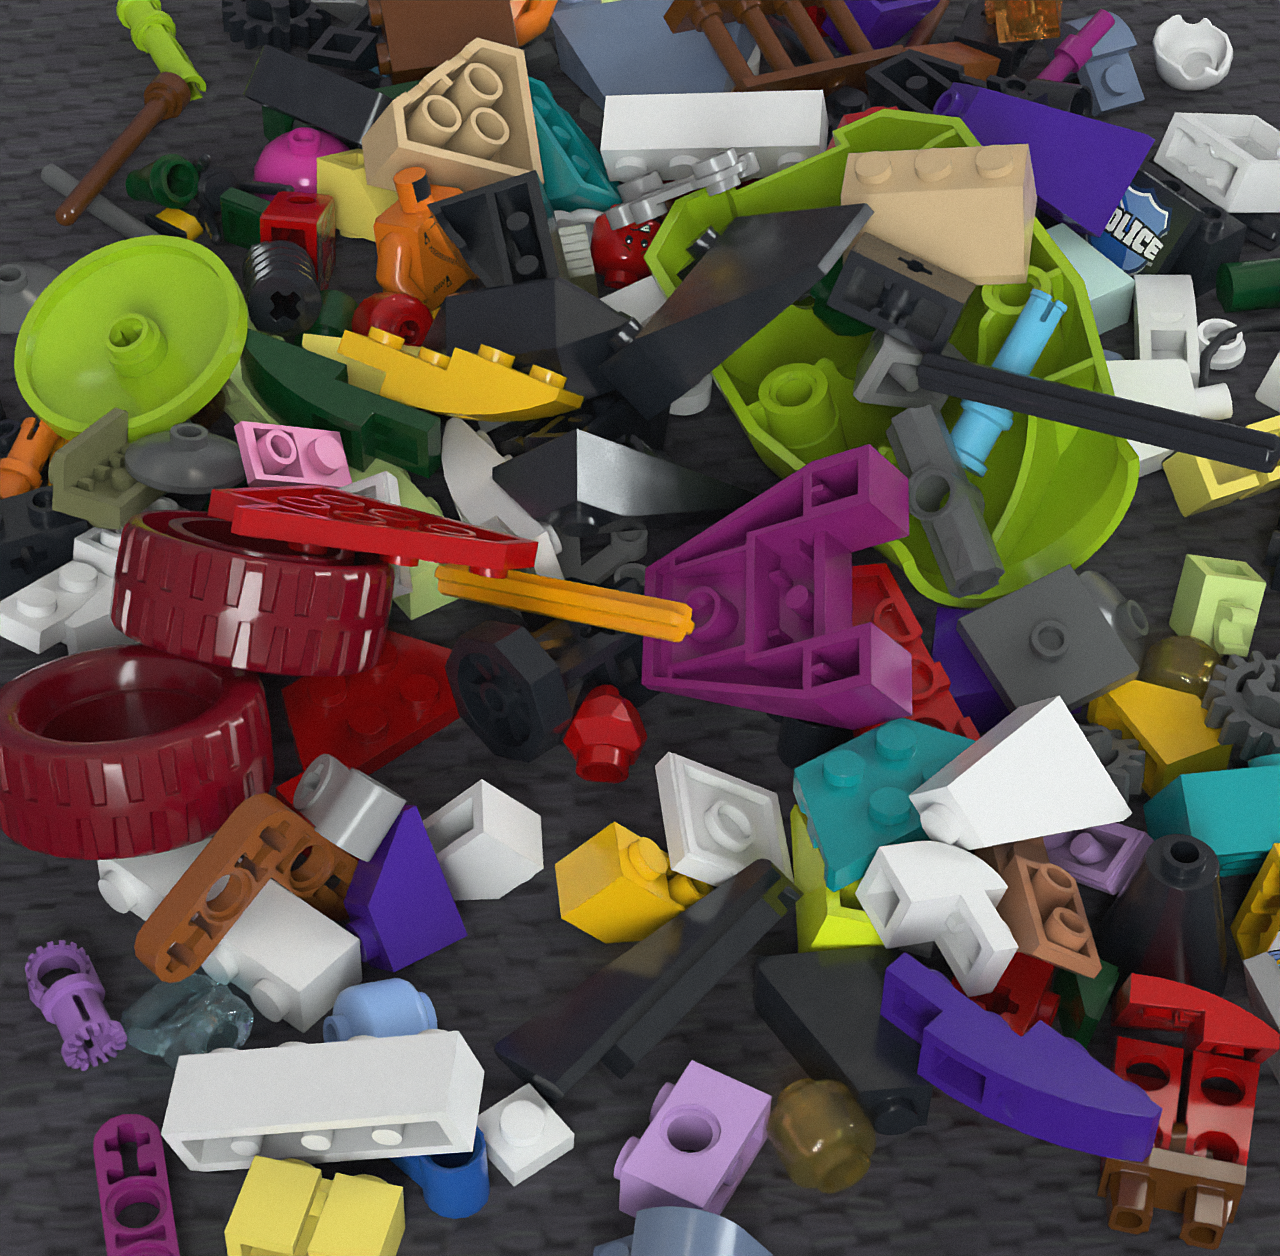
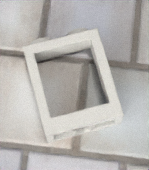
[1153,112,1280,213]

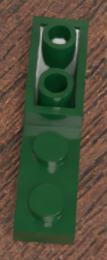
[240,328,442,478]

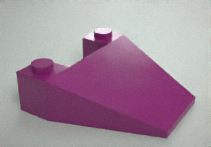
[642,444,912,730]

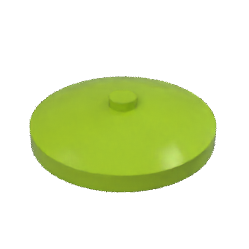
[14,235,248,443]

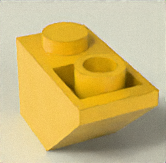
[555,821,714,944]

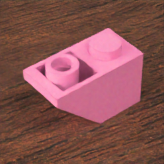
[234,421,352,489]

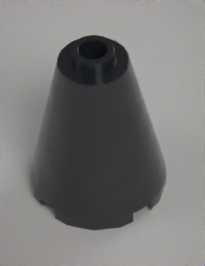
[1092,834,1228,1005]

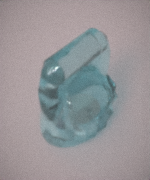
[120,973,254,1070]

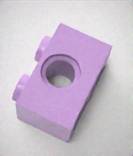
[614,1060,772,1218]

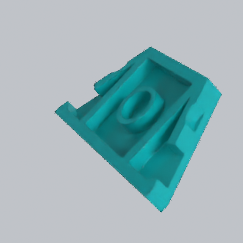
[793,718,976,892]

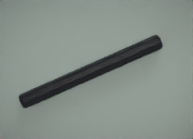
[916,352,1280,473]

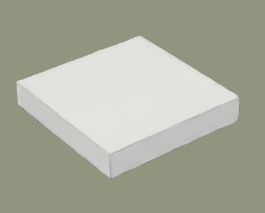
[655,752,794,887]

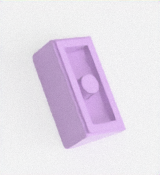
[1043,823,1154,895]

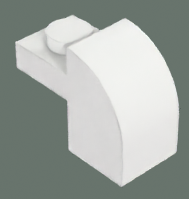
[855,841,1019,997]

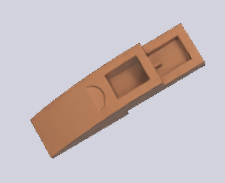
[974,837,1102,979]

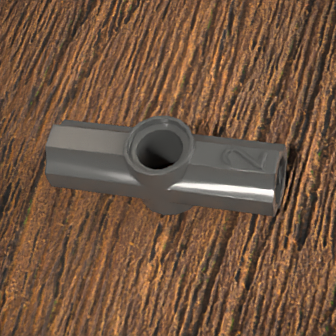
[885,404,1005,598]

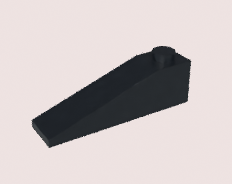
[492,429,759,537]

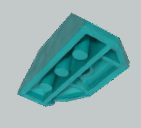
[528,76,623,213]

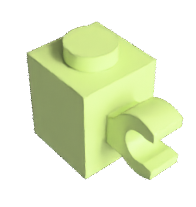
[1169,554,1266,658]

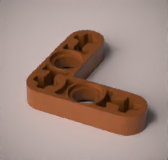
[134,793,359,983]

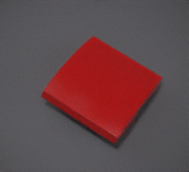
[1111,973,1280,1065]

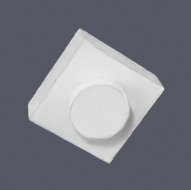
[477,1083,574,1186]

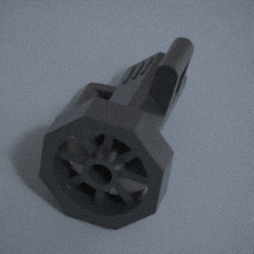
[445,577,662,763]

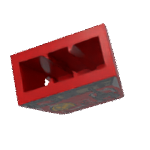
[260,191,336,291]

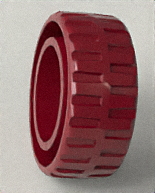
[110,510,396,677]
[0,643,275,860]

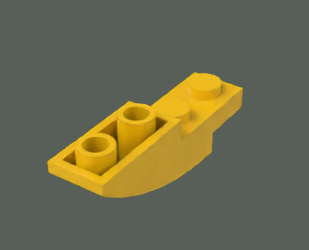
[337,326,584,422]

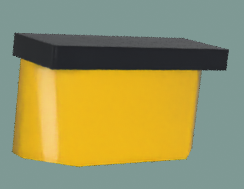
[144,208,204,241]

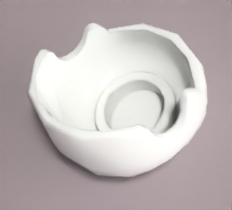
[1152,15,1233,91]

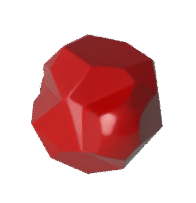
[563,684,648,783]

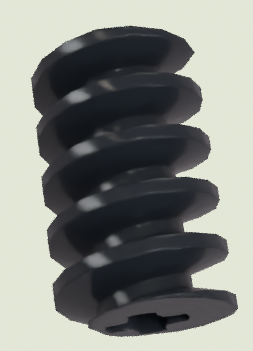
[242,240,322,337]

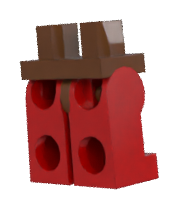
[1097,1036,1261,1250]

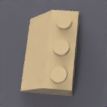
[841,144,1037,285]

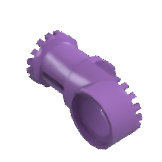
[25,940,128,1071]

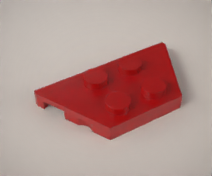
[281,630,460,775]

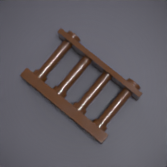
[663,0,903,97]

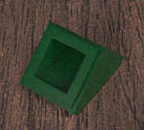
[1053,959,1120,1049]

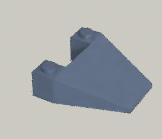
[551,0,757,111]

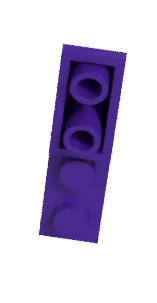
[880,952,1163,1162]

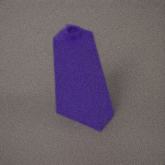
[933,82,1155,238]

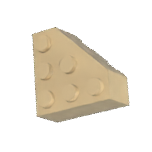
[361,37,544,193]

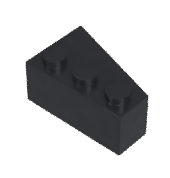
[865,49,1049,114]
[427,170,570,289]

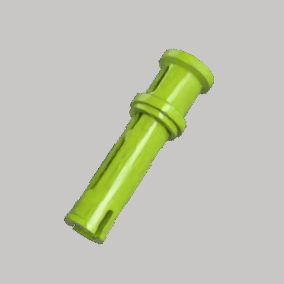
[116,0,206,101]

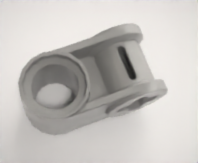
[293,754,407,862]

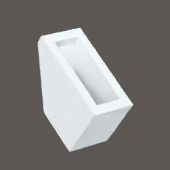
[423,779,544,900]

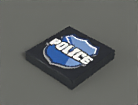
[1074,168,1206,303]

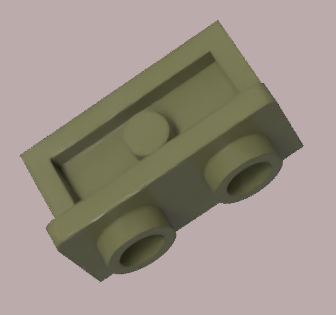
[48,408,166,530]

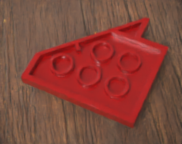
[208,485,539,579]

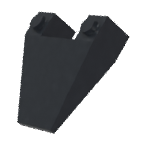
[598,203,874,421]

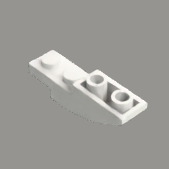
[1133,275,1200,389]
[442,417,565,580]
[0,496,187,654]

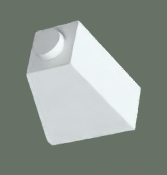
[908,695,1132,851]

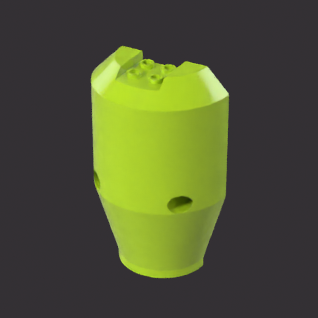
[644,109,1140,608]

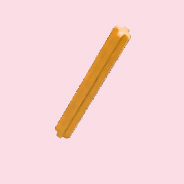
[434,563,695,643]

